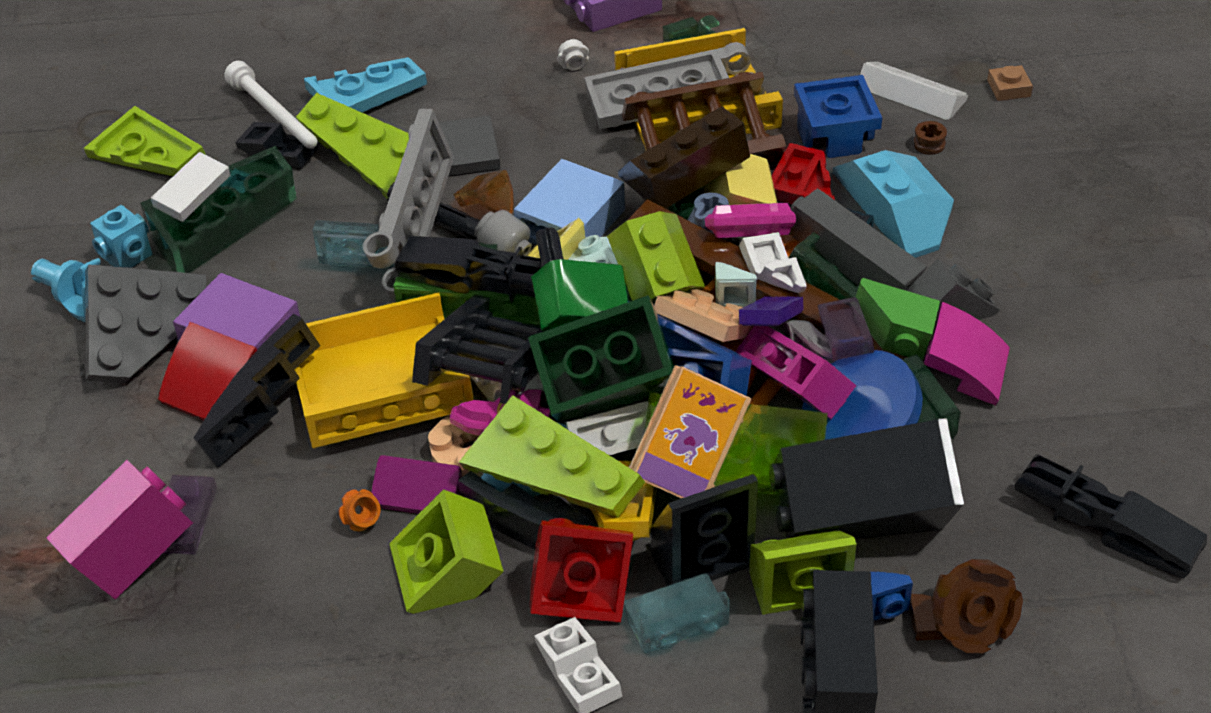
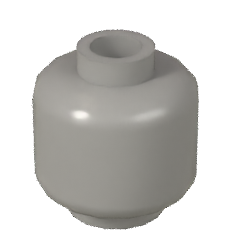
[474,210,532,256]

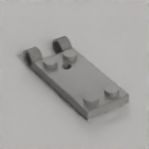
[584,42,765,129]
[363,109,454,302]

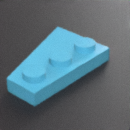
[304,57,427,112]

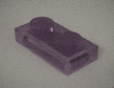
[163,475,217,555]

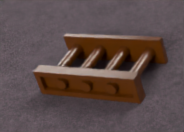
[622,72,787,165]

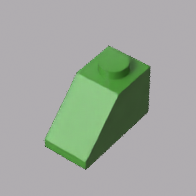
[851,278,940,361]

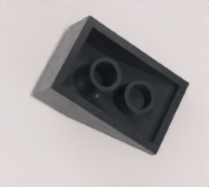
[651,474,758,595]

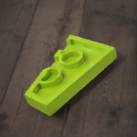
[83,106,206,176]

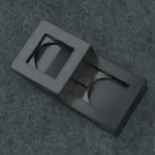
[235,122,319,168]

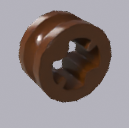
[913,121,947,155]

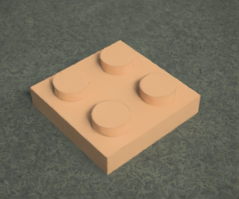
[654,289,754,342]

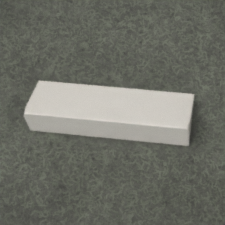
[860,62,968,120]

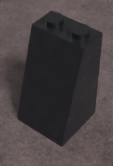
[769,418,964,539]

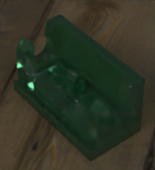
[789,232,869,306]

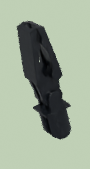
[395,236,542,302]
[1014,454,1207,579]

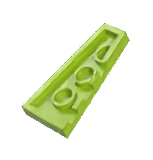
[296,92,409,199]

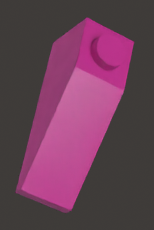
[735,326,857,419]

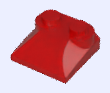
[530,518,634,622]

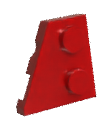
[772,143,835,204]

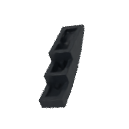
[193,313,321,467]
[458,471,599,549]

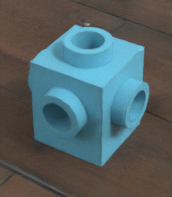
[90,205,153,268]

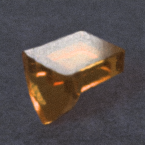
[453,170,514,214]

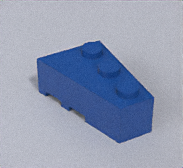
[628,301,752,396]

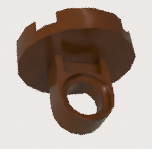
[932,559,1023,653]

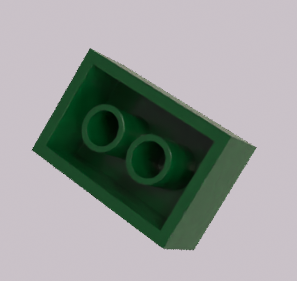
[528,295,674,424]

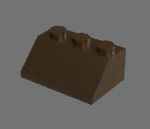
[617,106,751,209]

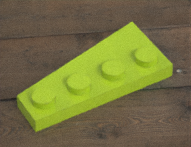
[459,395,645,518]

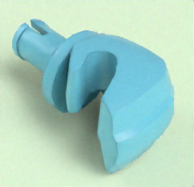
[31,258,101,322]

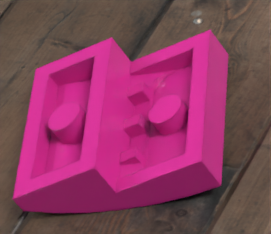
[924,302,1010,406]

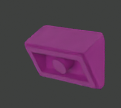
[371,455,462,514]

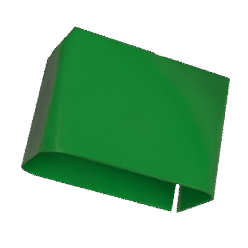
[531,259,628,331]

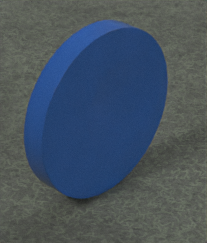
[802,350,923,442]

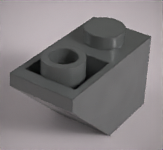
[906,259,1000,320]

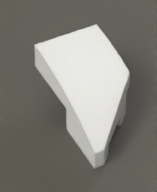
[739,232,807,293]

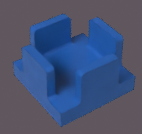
[794,75,882,158]

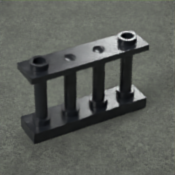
[412,294,544,404]

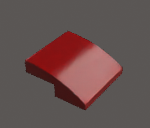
[158,322,257,421]

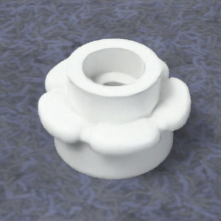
[557,39,589,71]

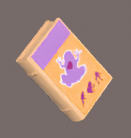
[629,365,751,498]

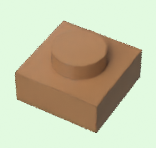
[987,65,1033,101]

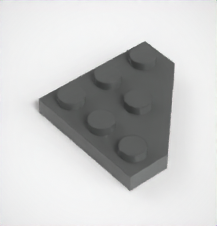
[85,264,206,383]

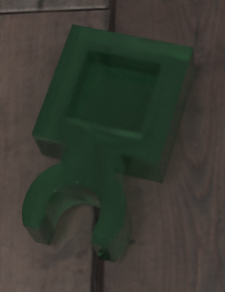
[663,15,719,43]

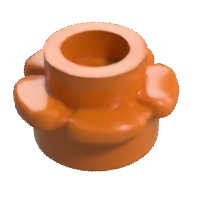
[338,489,381,532]

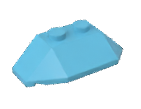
[833,150,954,258]

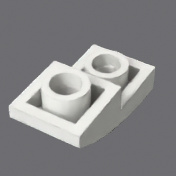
[534,617,623,713]

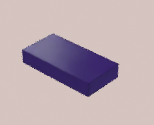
[739,297,804,326]

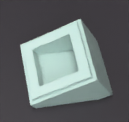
[715,262,757,307]

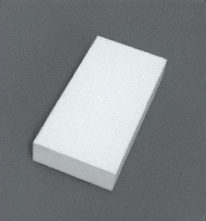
[151,152,230,222]

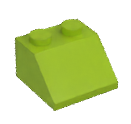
[607,211,705,304]
[389,489,504,614]
[749,530,857,615]

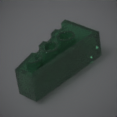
[140,146,297,273]

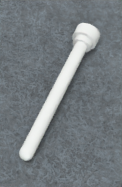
[224,61,317,149]

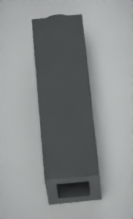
[789,188,927,290]

